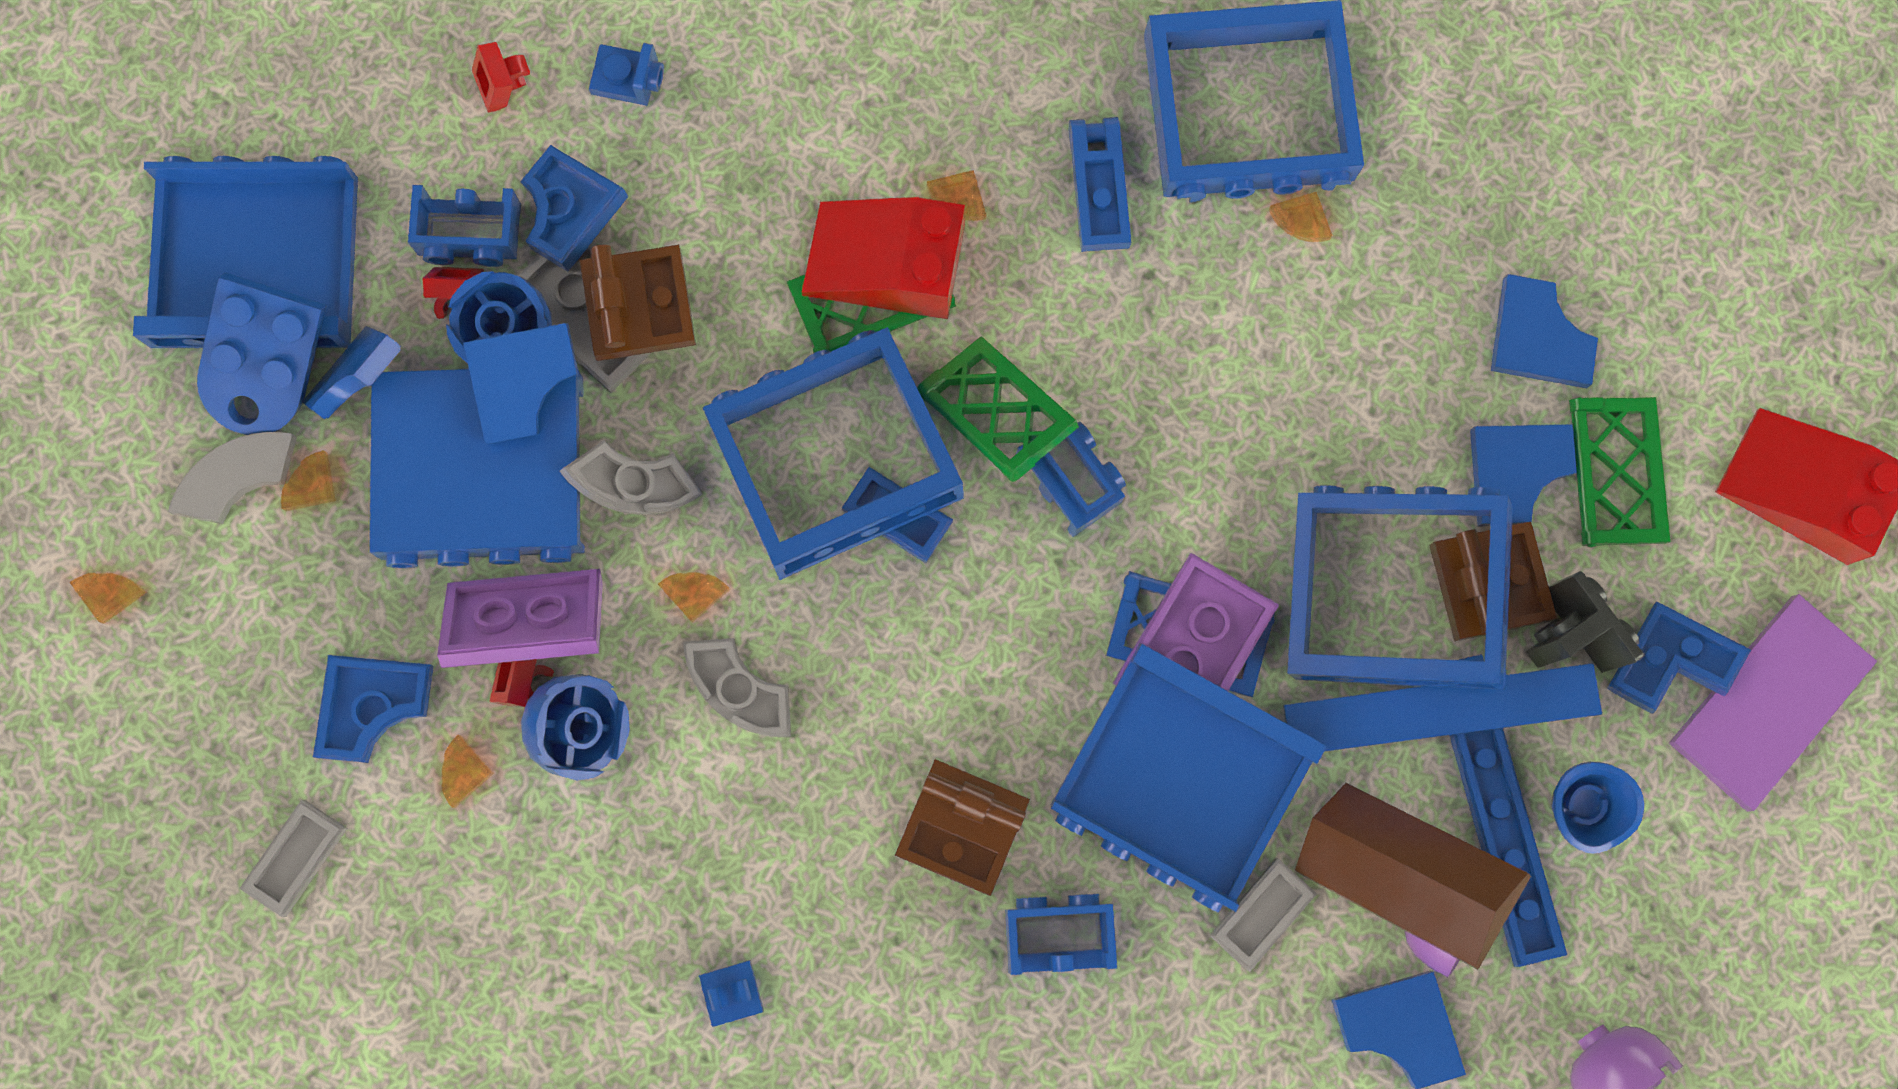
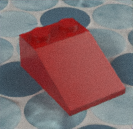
[802,197,965,319]
[1715,408,1898,565]

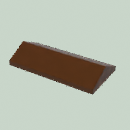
[1295,783,1531,970]

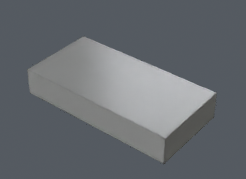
[239,800,348,917]
[1209,858,1317,972]

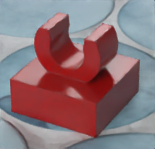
[472,42,530,113]
[422,266,484,319]
[489,659,554,707]

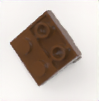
[580,244,696,361]
[1429,521,1557,642]
[895,759,1030,896]

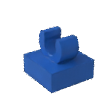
[699,960,764,1027]

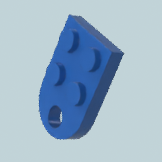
[197,272,327,435]

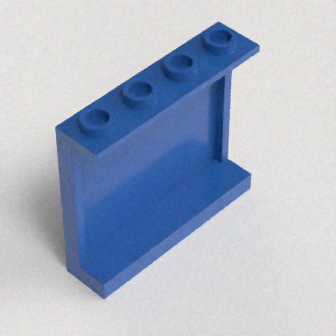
[133,156,358,348]
[370,369,585,568]
[1051,643,1327,913]

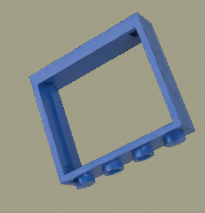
[1144,0,1364,203]
[702,327,964,580]
[1287,485,1513,690]

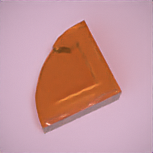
[926,170,986,221]
[1269,192,1333,242]
[281,450,336,511]
[658,572,730,623]
[70,573,147,624]
[441,734,494,808]

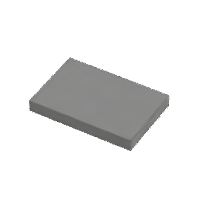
[519,241,651,393]

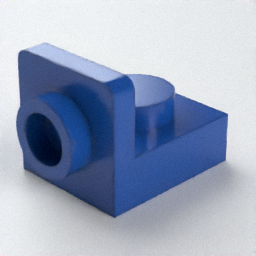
[589,43,664,106]

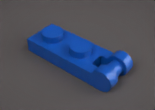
[1068,117,1131,252]

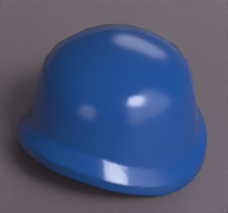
[1551,761,1644,854]

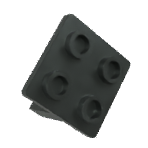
[1526,571,1644,673]

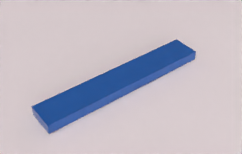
[1449,654,1568,967]
[1283,663,1602,752]

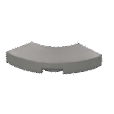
[168,432,297,524]
[560,440,703,515]
[683,638,791,737]

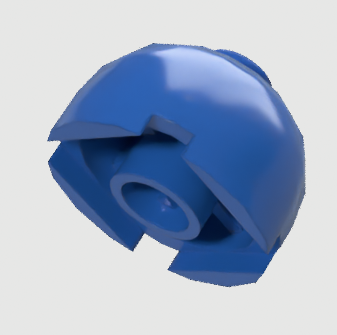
[446,271,552,363]
[521,674,630,781]

